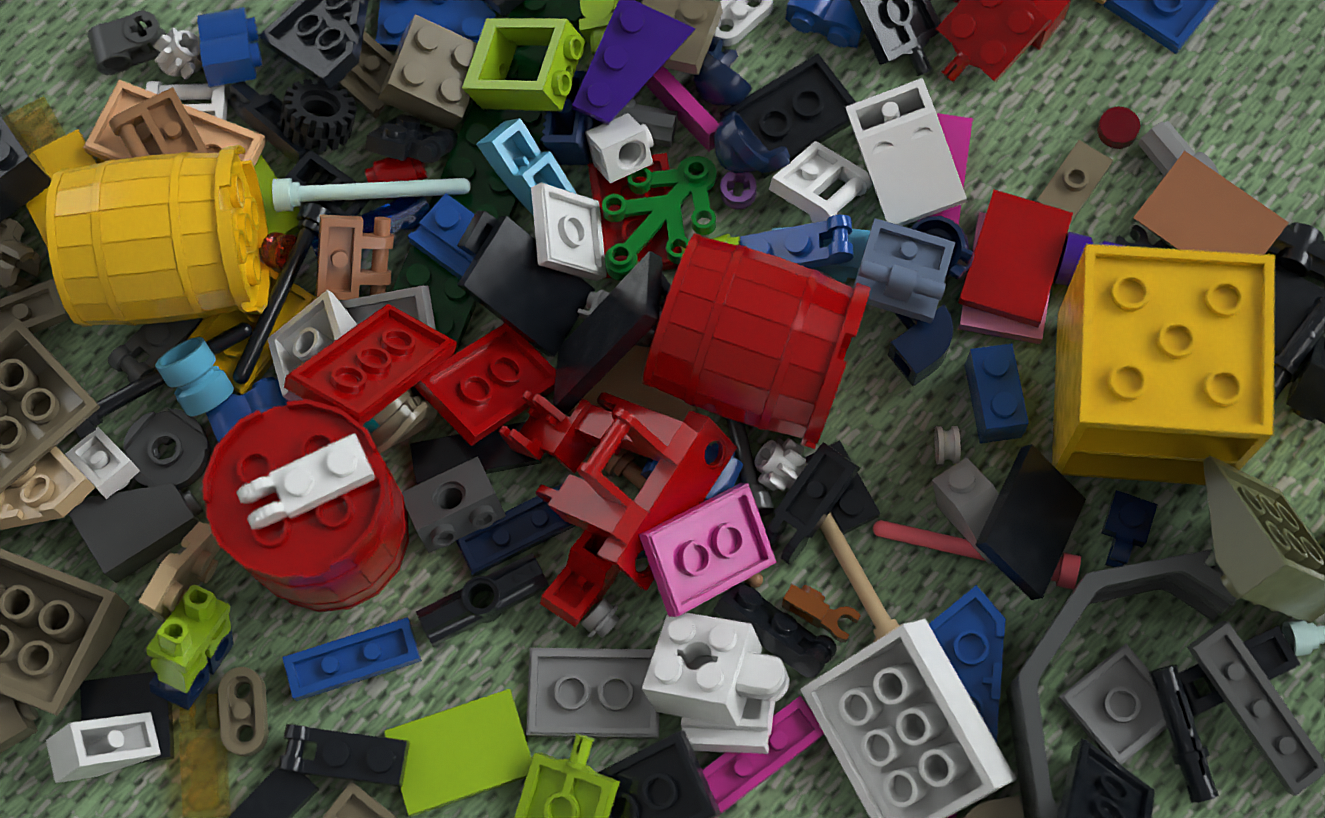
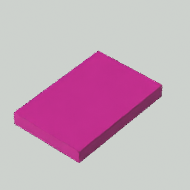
[639,483,777,617]

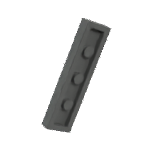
[1187,621,1325,796]

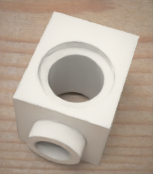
[585,113,654,183]

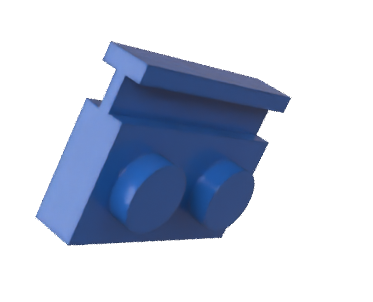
[407,193,475,280]

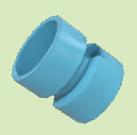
[155,337,234,416]

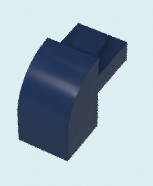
[888,305,953,386]

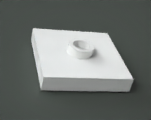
[531,183,606,281]

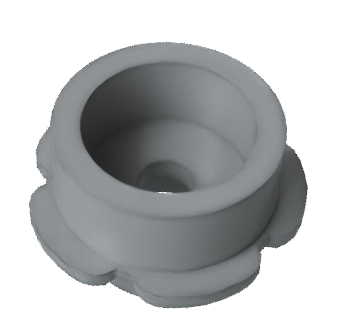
[580,598,619,638]

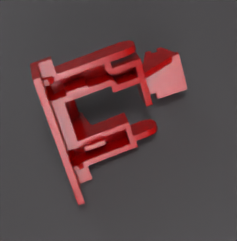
[499,390,737,591]

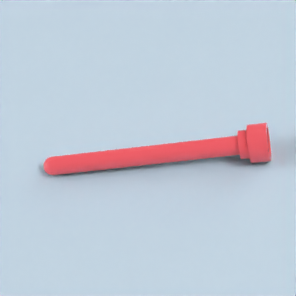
[873,520,1081,590]

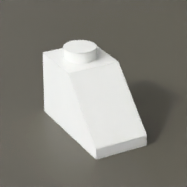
[46,712,161,783]

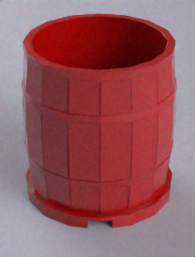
[642,233,871,449]
[203,399,409,612]

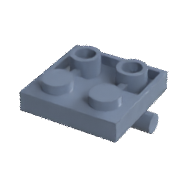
[853,218,955,324]

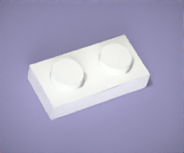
[65,427,140,499]

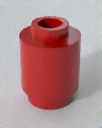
[365,157,428,200]

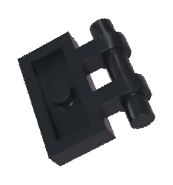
[365,115,458,163]

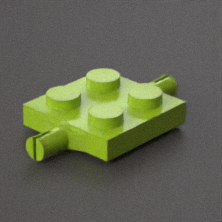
[514,734,620,818]

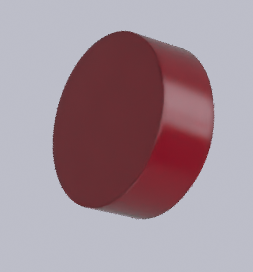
[1097,106,1140,149]

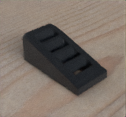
[285,150,371,216]

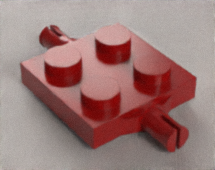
[936,0,1051,83]

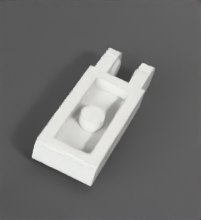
[237,433,376,529]

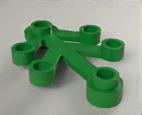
[602,156,717,281]

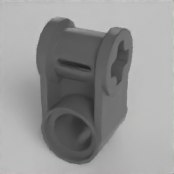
[87,10,167,75]

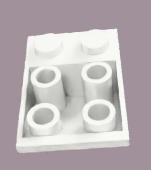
[845,78,967,226]

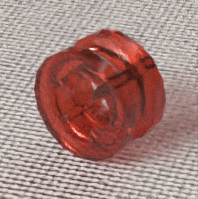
[261,232,296,270]

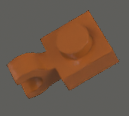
[782,584,861,643]

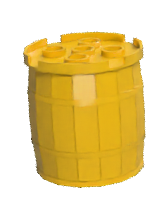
[45,145,271,327]

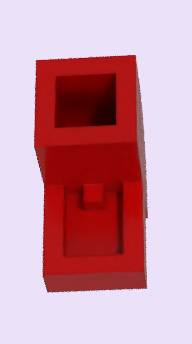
[540,530,620,627]

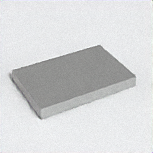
[526,648,659,739]

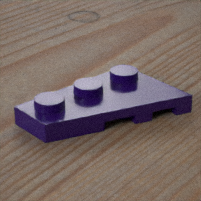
[571,0,696,125]

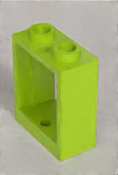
[462,18,585,111]

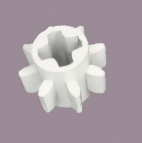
[154,27,202,79]
[755,438,807,491]

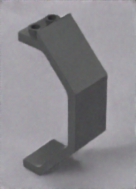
[1006,549,1237,818]

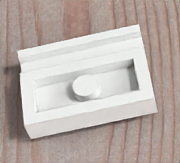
[681,697,775,754]

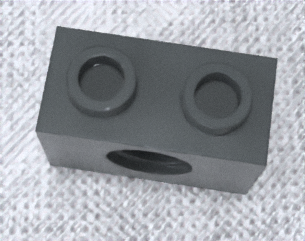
[401,456,506,553]

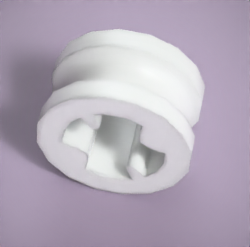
[934,426,961,465]

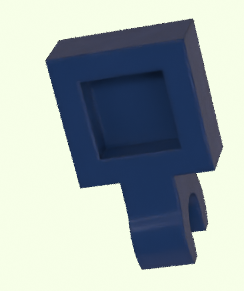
[1101,490,1158,568]

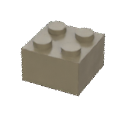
[377,14,477,129]

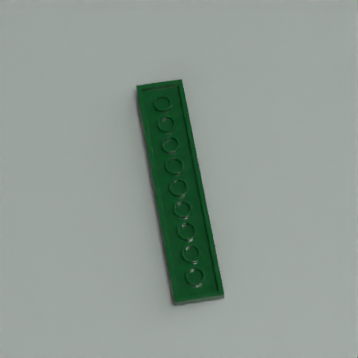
[392,0,585,355]

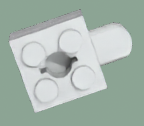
[642,613,789,727]

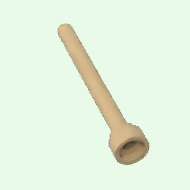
[820,512,902,642]

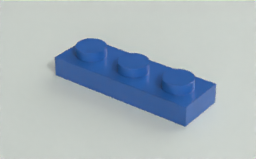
[282,617,422,701]

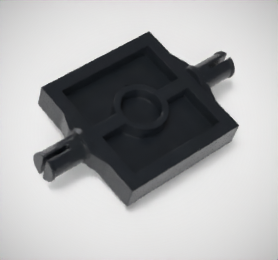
[849,0,940,76]

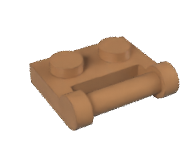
[109,87,209,158]

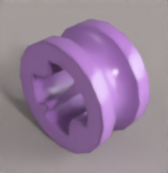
[720,171,757,210]

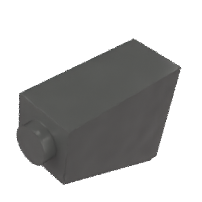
[68,483,203,583]

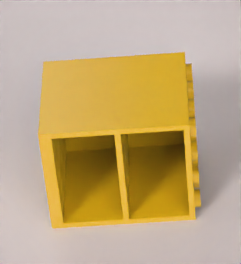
[1052,244,1275,485]

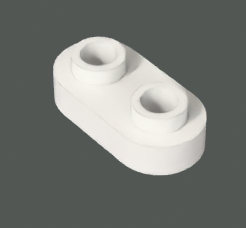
[713,0,773,46]

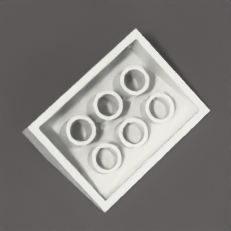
[800,619,1016,818]

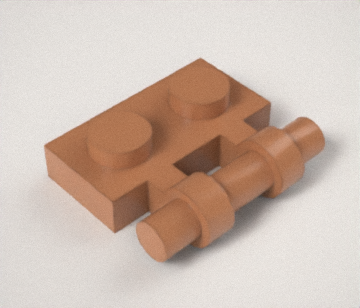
[315,214,394,300]

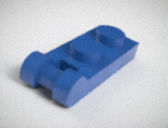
[740,214,854,269]

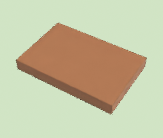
[1133,151,1289,255]

